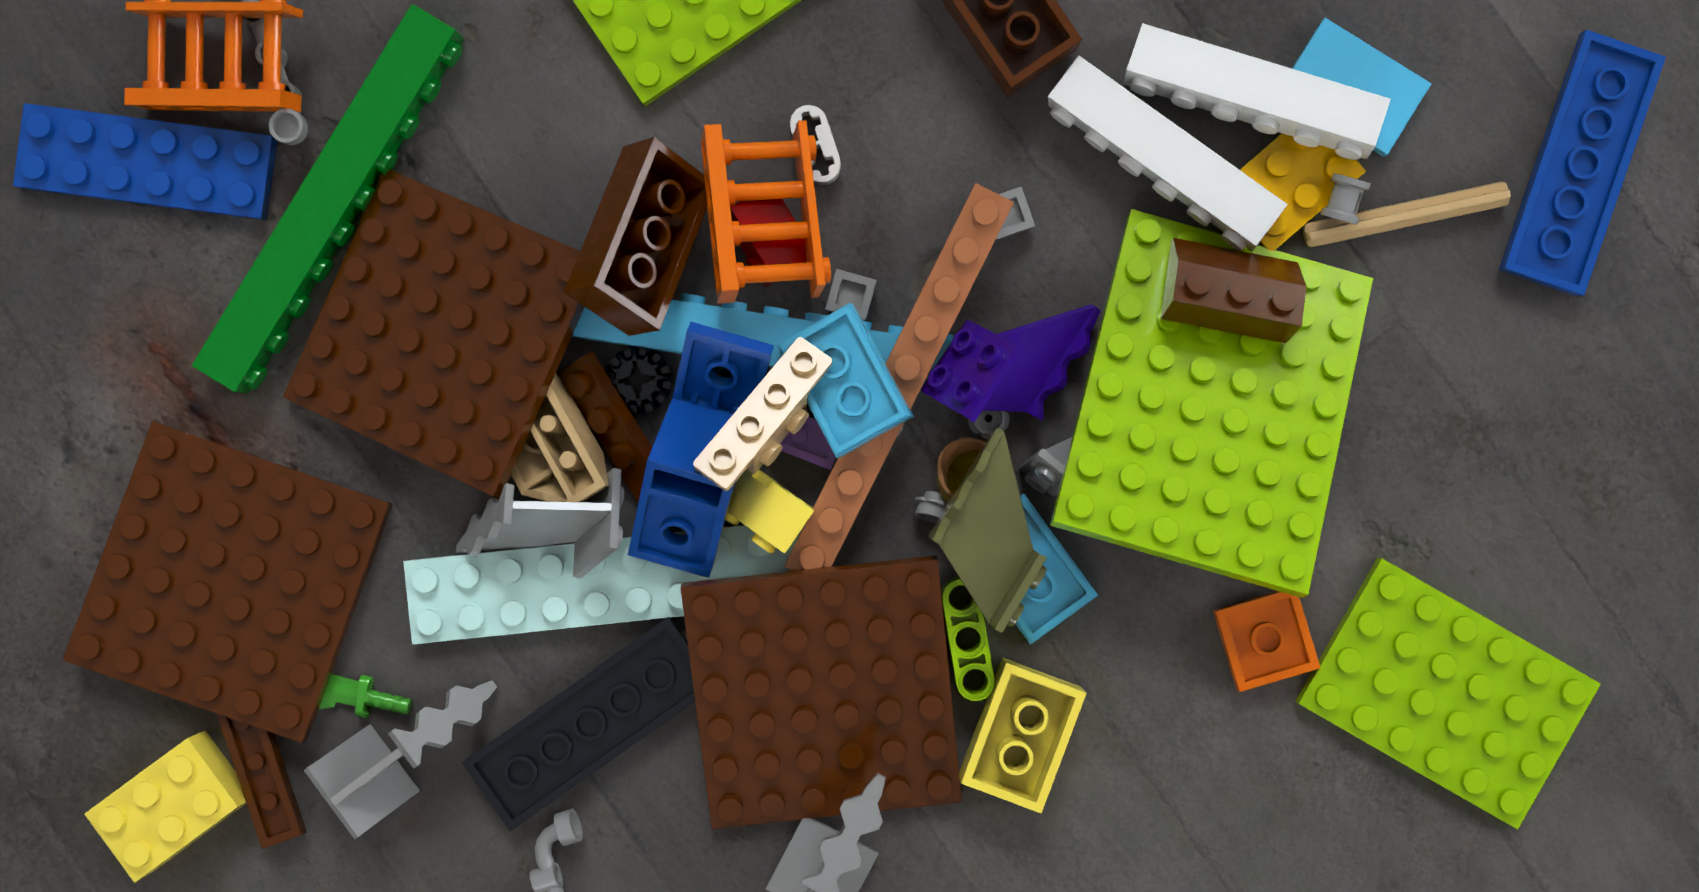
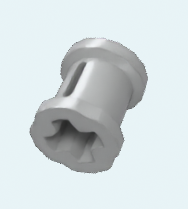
[1320,173,1371,225]

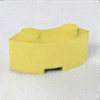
[725,469,814,554]

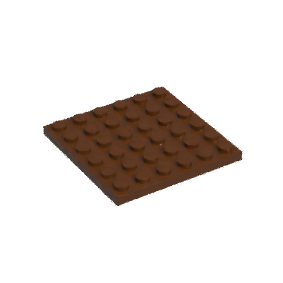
[283,170,585,498]
[63,421,393,743]
[680,555,962,829]

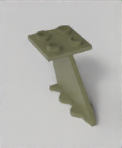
[928,427,1047,633]

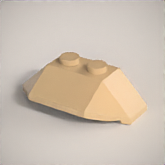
[511,373,609,502]

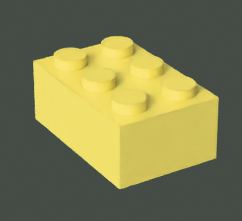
[959,657,1087,814]
[84,730,246,883]

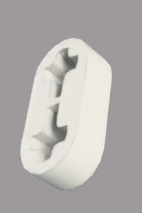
[790,105,841,185]

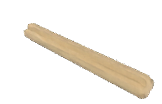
[1302,181,1511,248]

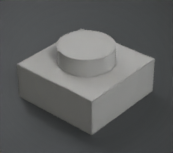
[995,186,1035,241]
[825,269,877,321]

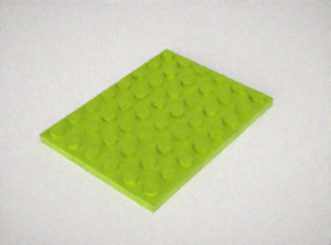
[1050,209,1373,598]

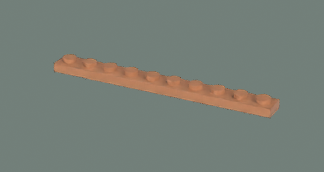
[784,183,1014,571]

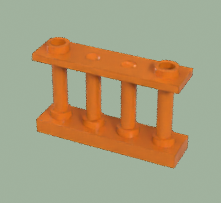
[124,0,303,112]
[700,120,831,304]

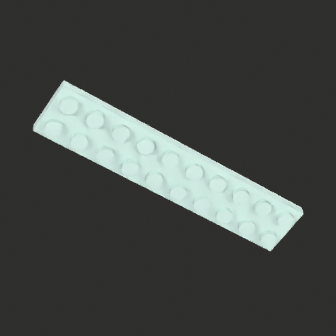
[403,525,803,645]

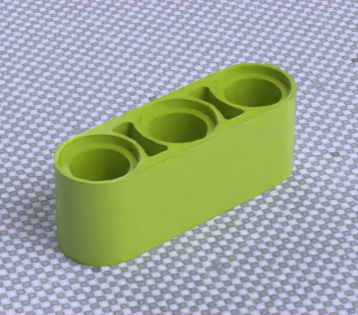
[941,577,994,701]

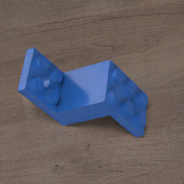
[628,322,774,578]

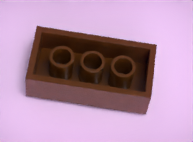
[941,0,1082,97]
[563,137,707,336]

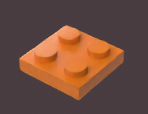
[1212,591,1320,692]

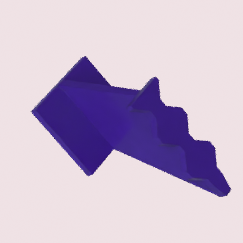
[920,304,1101,422]

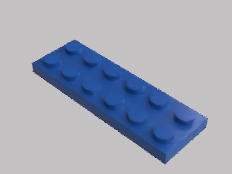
[1499,29,1666,297]
[13,103,277,221]

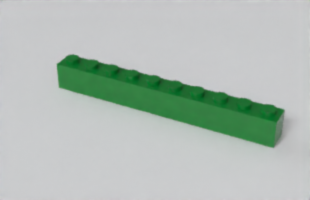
[191,4,464,394]

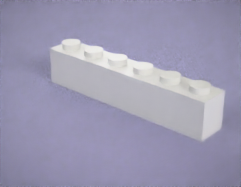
[1123,23,1391,160]
[1048,56,1288,252]

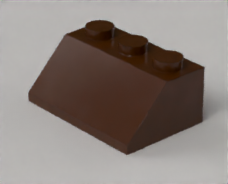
[1160,238,1306,344]

